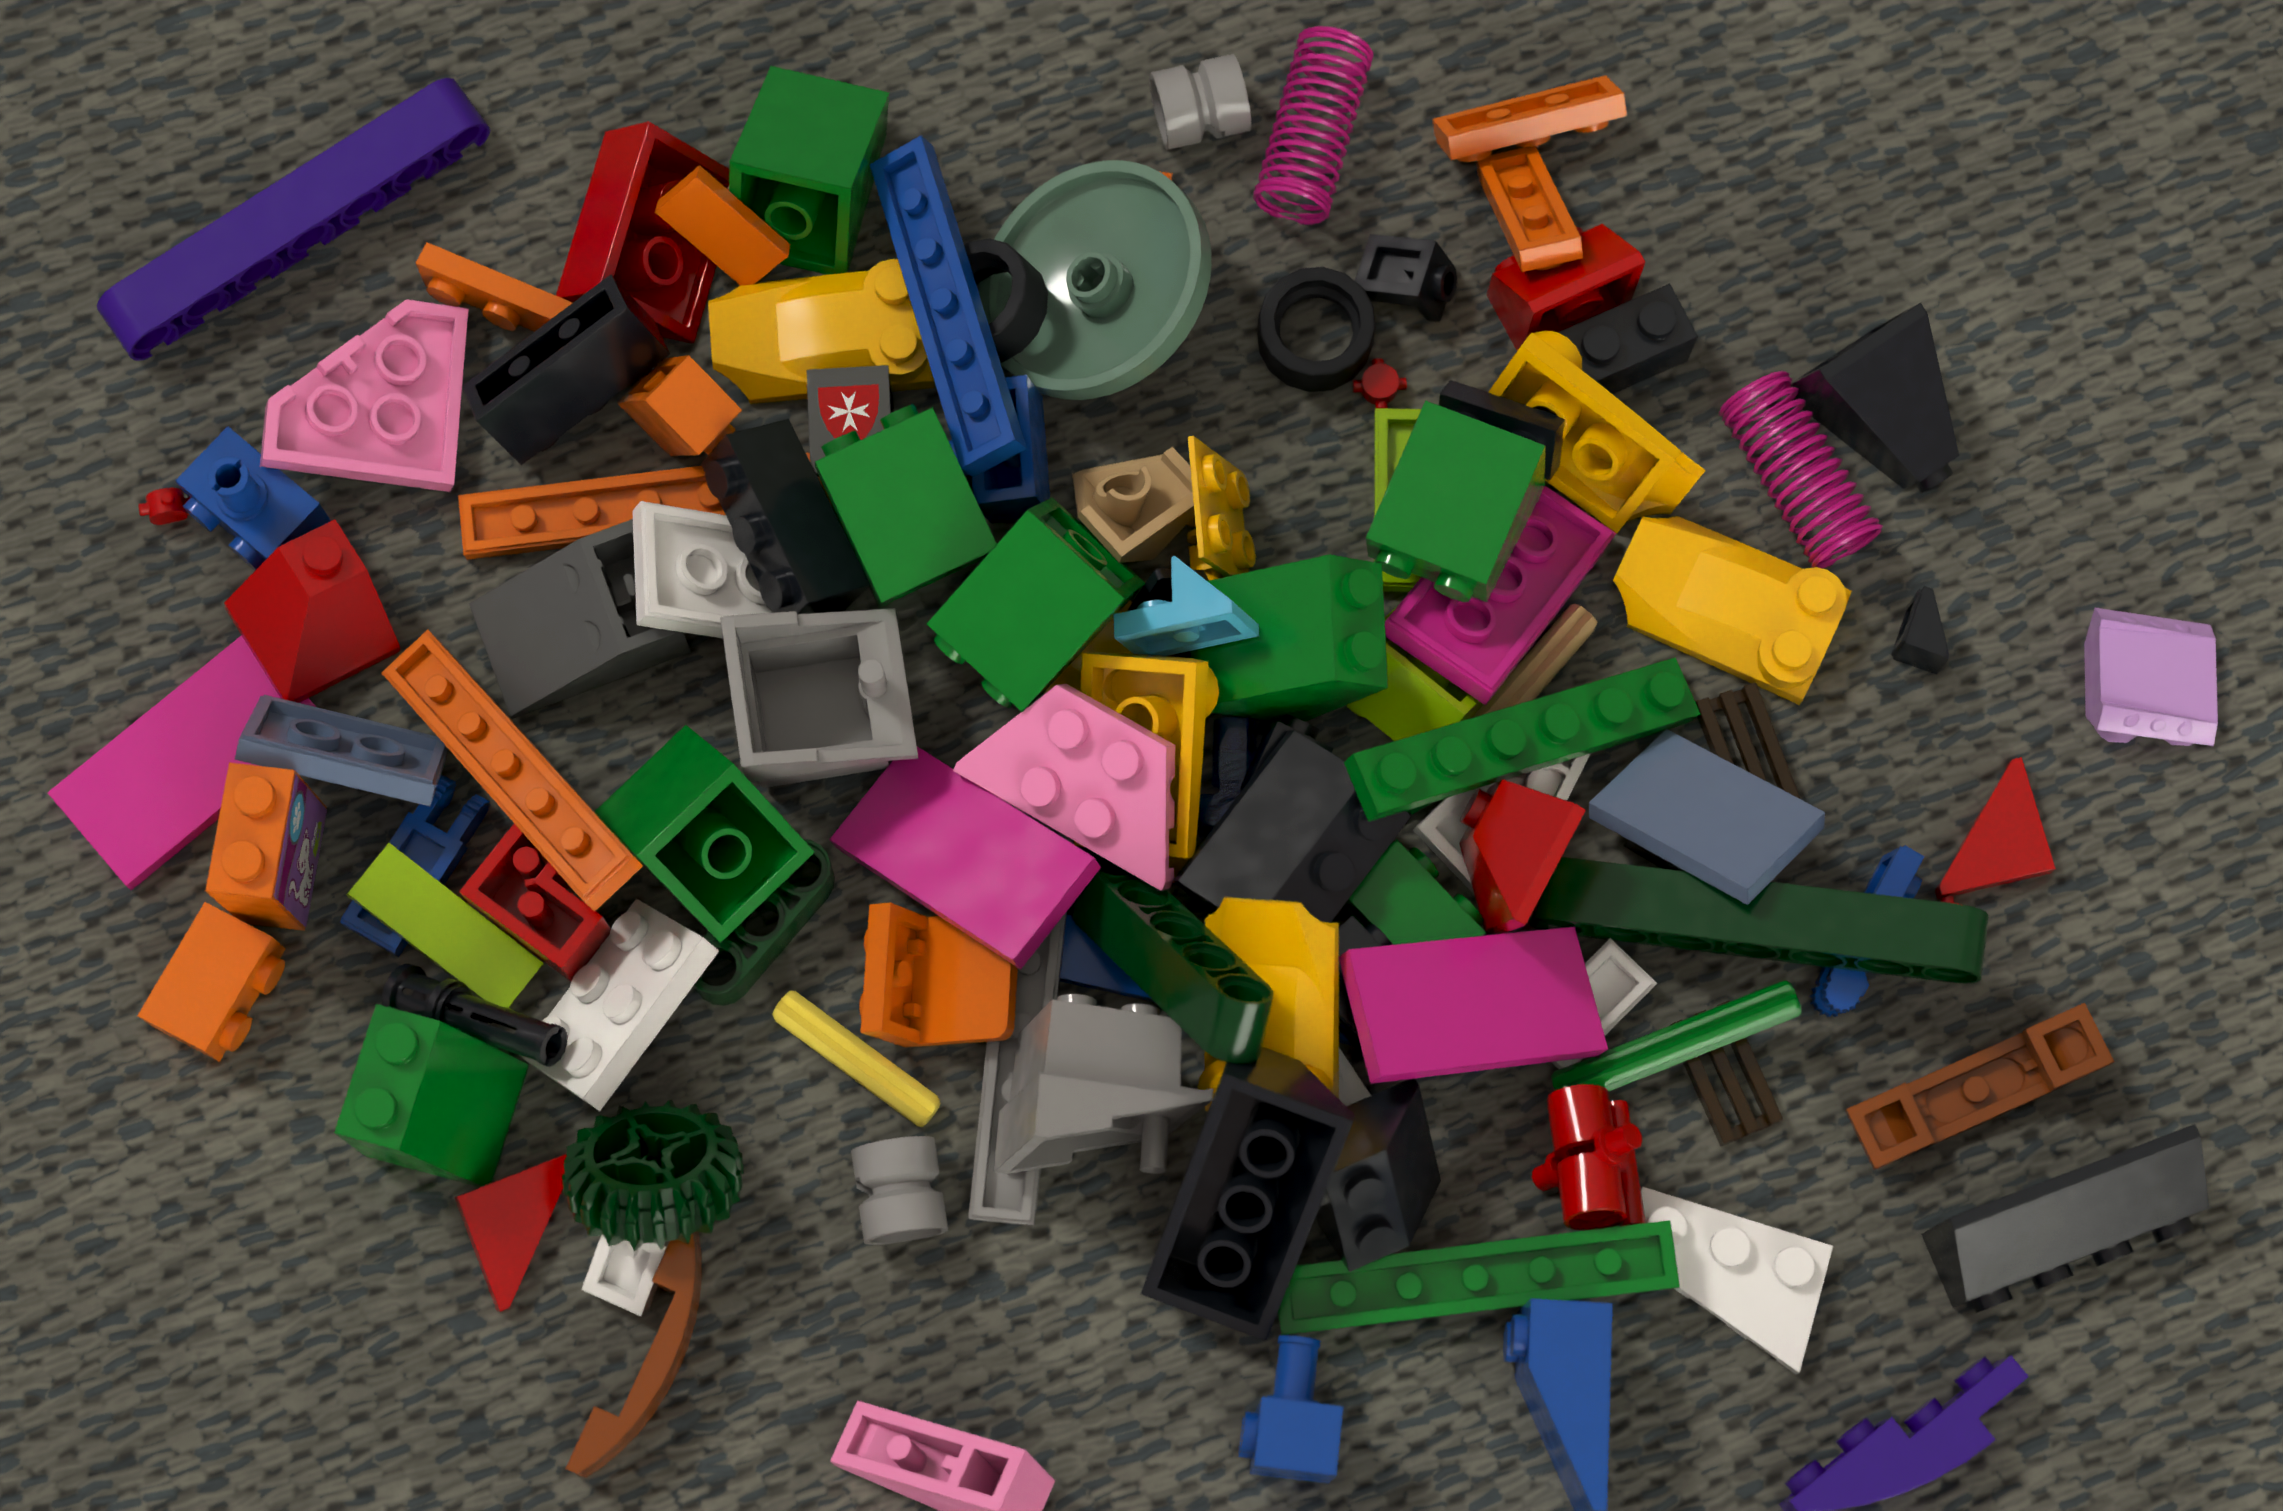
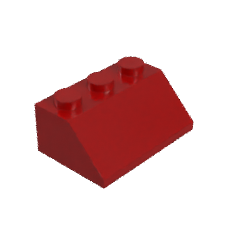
[556,121,729,343]

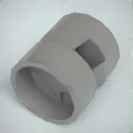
[1149,54,1251,150]
[851,1136,948,1245]

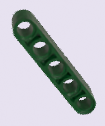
[1072,852,1274,1063]

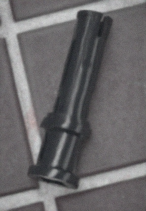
[382,963,568,1067]

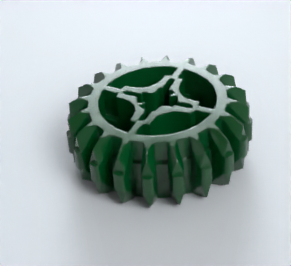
[562,1099,744,1251]

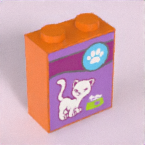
[205,762,327,931]

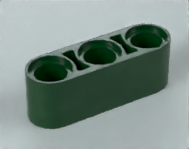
[694,839,835,1006]

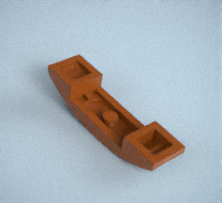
[1845,1003,2115,1170]
[565,1231,702,1478]

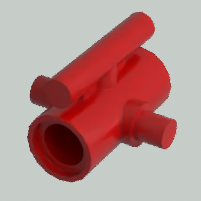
[1532,1084,1646,1231]

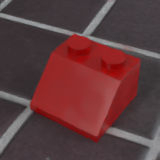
[1487,224,1646,351]

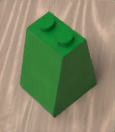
[729,66,889,275]
[1366,400,1545,602]
[815,404,997,608]
[927,497,1145,712]
[1190,554,1388,722]
[595,725,815,943]
[334,1004,529,1187]

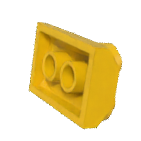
[708,259,935,404]
[1488,330,1706,534]
[1613,516,1852,705]
[1074,652,1219,883]
[1198,897,1339,1112]

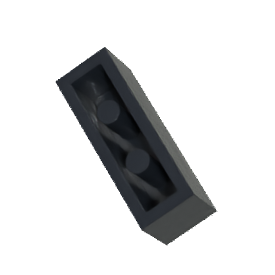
[462,274,670,465]
[701,419,870,614]

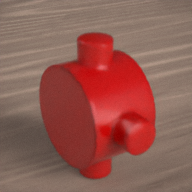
[1353,358,1407,409]
[138,488,190,525]

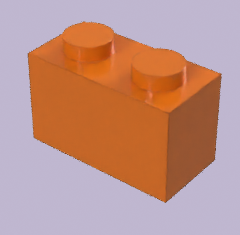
[617,355,742,456]
[137,902,285,1062]

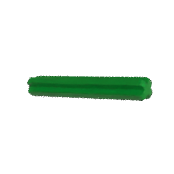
[1551,980,1802,1092]

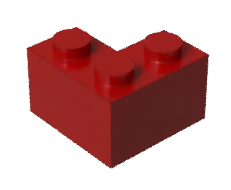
[459,824,611,982]

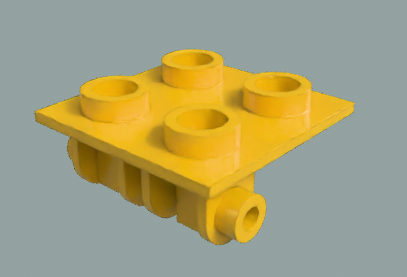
[1187,435,1256,581]

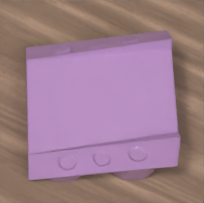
[2084,608,2218,746]

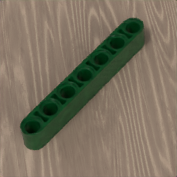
[1528,857,1989,984]

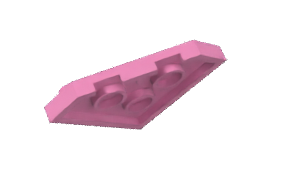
[260,299,468,492]

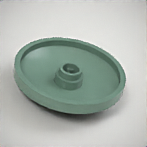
[979,160,1212,400]

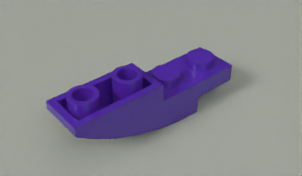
[1779,1355,2029,1511]

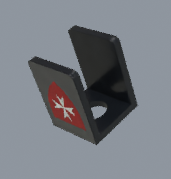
[806,365,894,477]

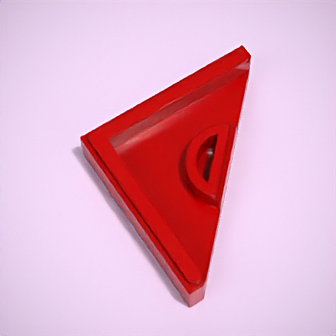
[1935,757,2056,900]
[454,1153,567,1312]

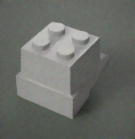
[720,608,919,788]
[994,994,1213,1174]

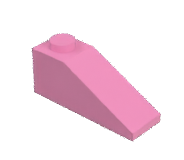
[830,1401,1055,1511]

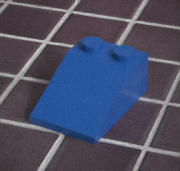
[1503,1298,1613,1511]

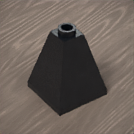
[1787,303,1959,493]

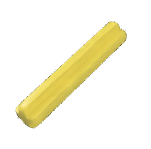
[772,990,941,1127]

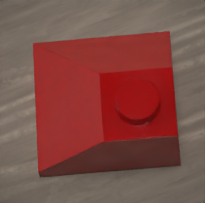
[224,519,400,703]
[1459,779,1586,935]

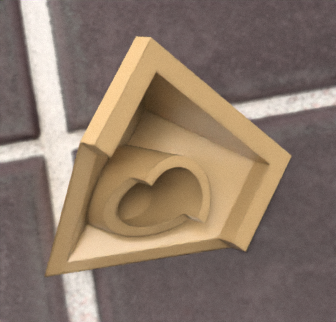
[1072,447,1195,563]

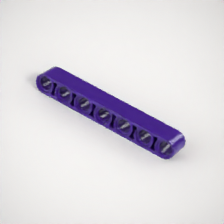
[97,78,490,360]

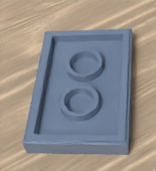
[234,695,449,806]
[1589,729,1825,905]

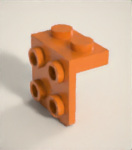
[859,902,1018,1048]

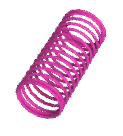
[1253,26,1374,225]
[1719,371,1883,568]

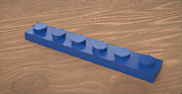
[870,136,1027,477]

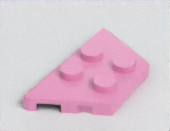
[953,684,1175,891]

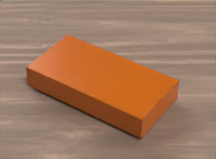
[655,165,791,286]

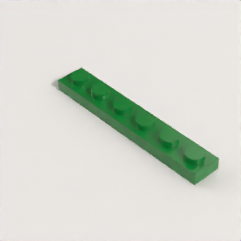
[1344,657,1700,822]
[1278,1220,1680,1335]

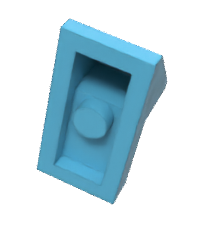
[1114,556,1259,656]

